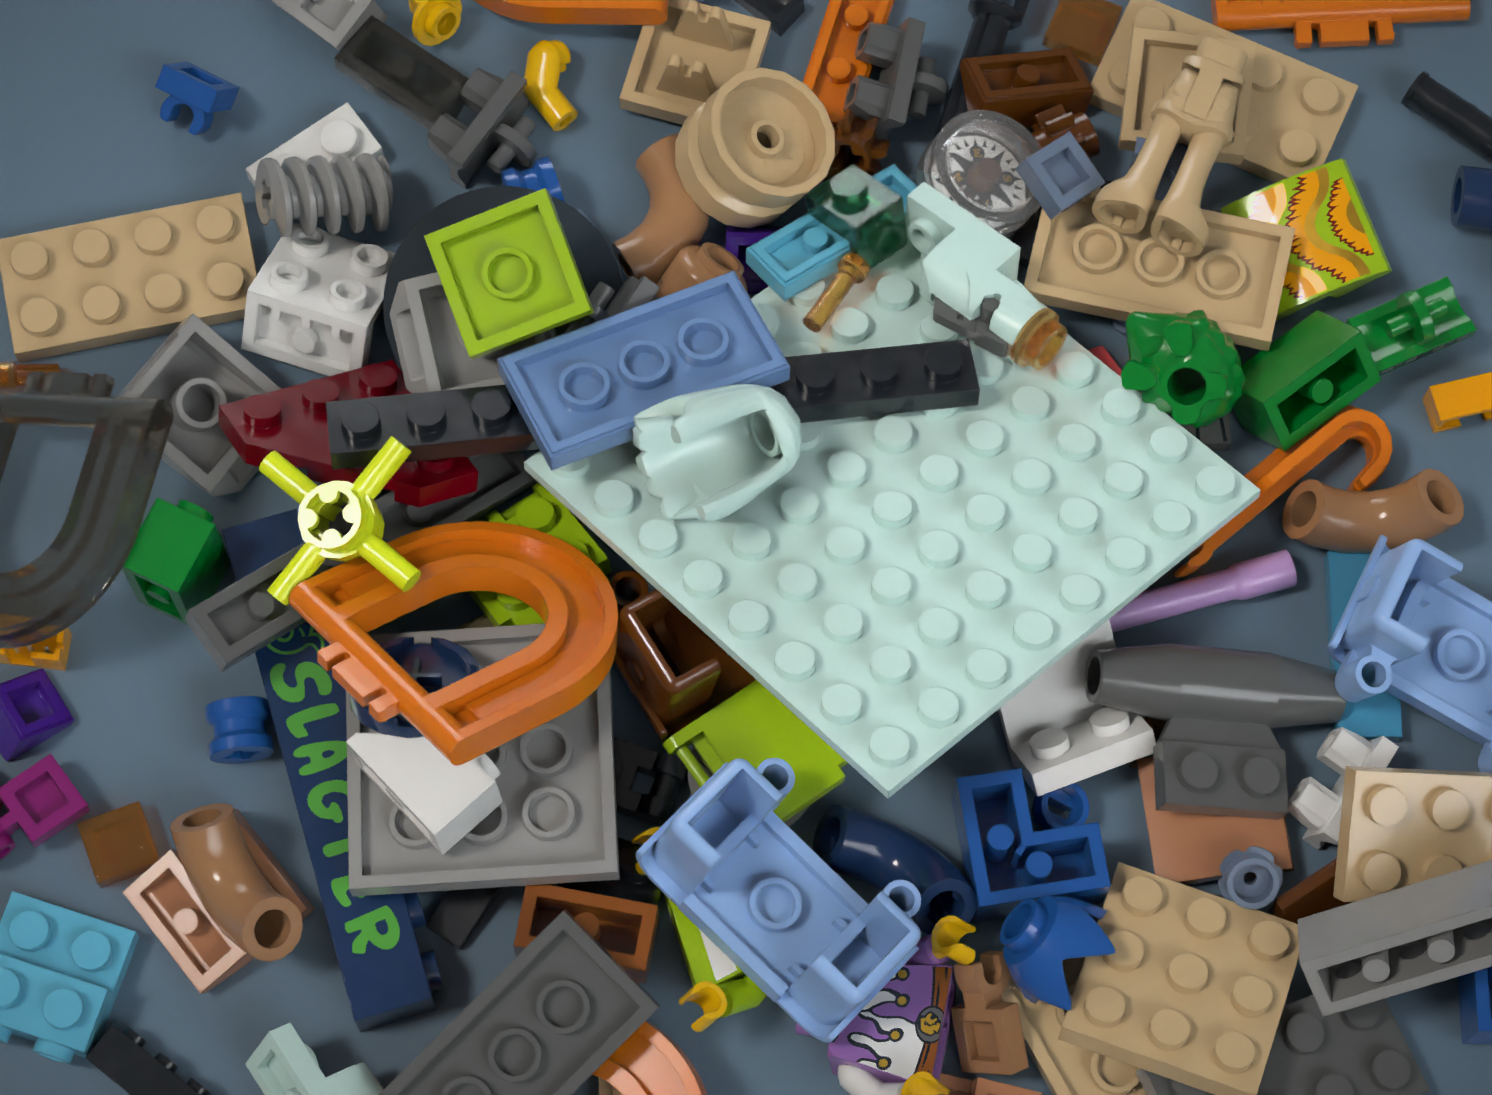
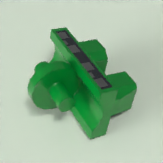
[1346,276,1477,376]

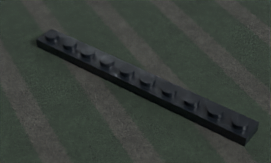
[326,339,980,470]

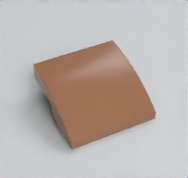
[1137,756,1295,885]
[123,808,315,994]

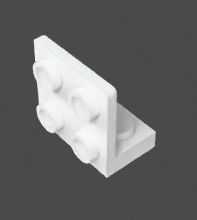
[241,223,395,376]
[998,620,1156,797]

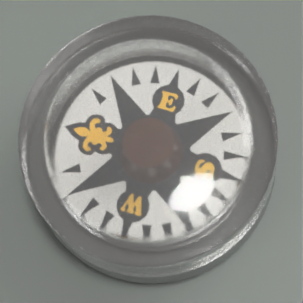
[916,110,1042,238]

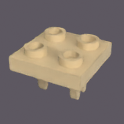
[619,0,771,125]

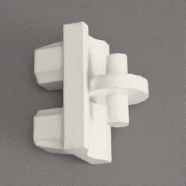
[1288,727,1399,850]

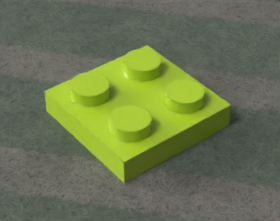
[424,188,594,359]

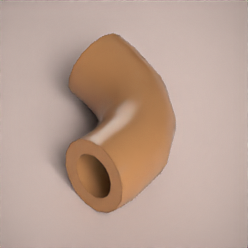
[612,133,709,284]
[1282,468,1464,554]
[170,803,303,962]

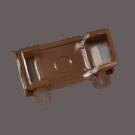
[610,571,756,742]

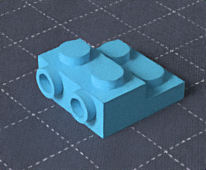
[0,891,140,1065]

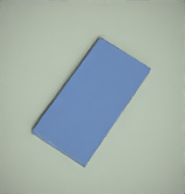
[497,271,790,471]

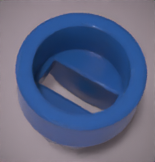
[1031,783,1089,830]

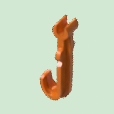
[1174,405,1392,577]

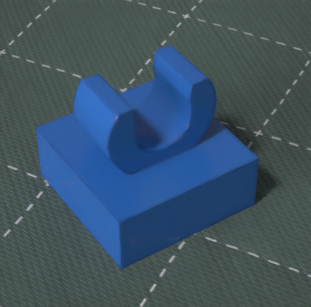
[155,61,240,135]

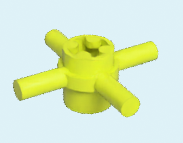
[259,436,421,606]

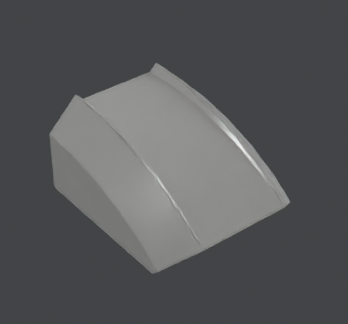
[389,272,557,394]
[104,313,281,497]

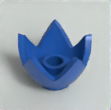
[1000,896,1115,1011]

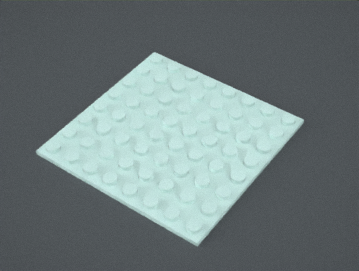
[524,232,1260,799]

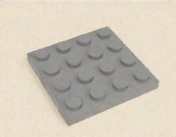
[346,623,620,897]

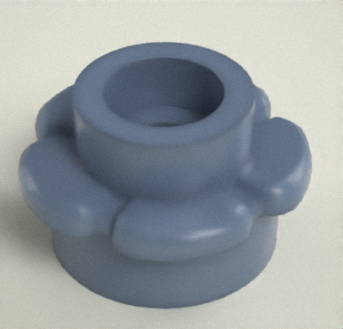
[1218,846,1283,910]

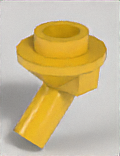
[408,0,462,46]

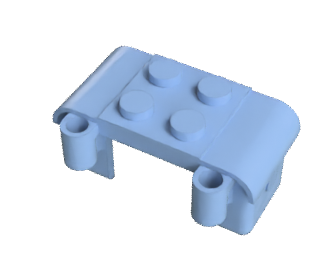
[1327,534,1492,772]
[636,758,921,1043]

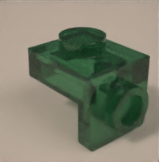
[806,164,908,273]

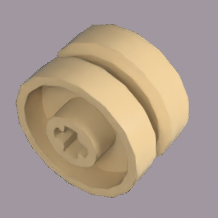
[675,67,835,228]

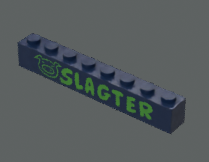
[222,509,444,1032]

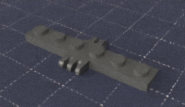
[185,451,536,672]

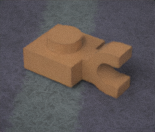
[951,951,1029,1075]

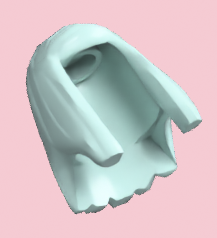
[632,384,802,521]

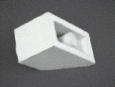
[346,733,503,855]

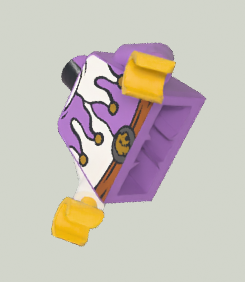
[796,916,976,1095]

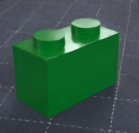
[1233,310,1382,452]
[120,497,231,626]

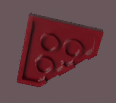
[218,360,479,508]

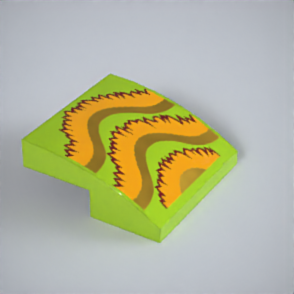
[1220,158,1392,321]

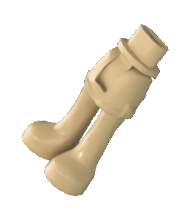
[1092,37,1248,257]

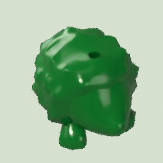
[1121,310,1246,428]

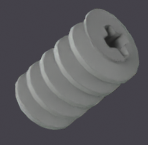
[255,153,393,237]

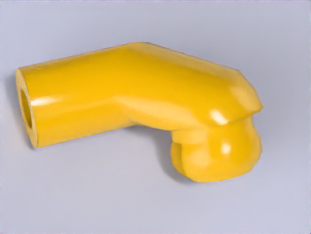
[523,40,578,132]

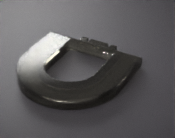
[0,371,174,648]

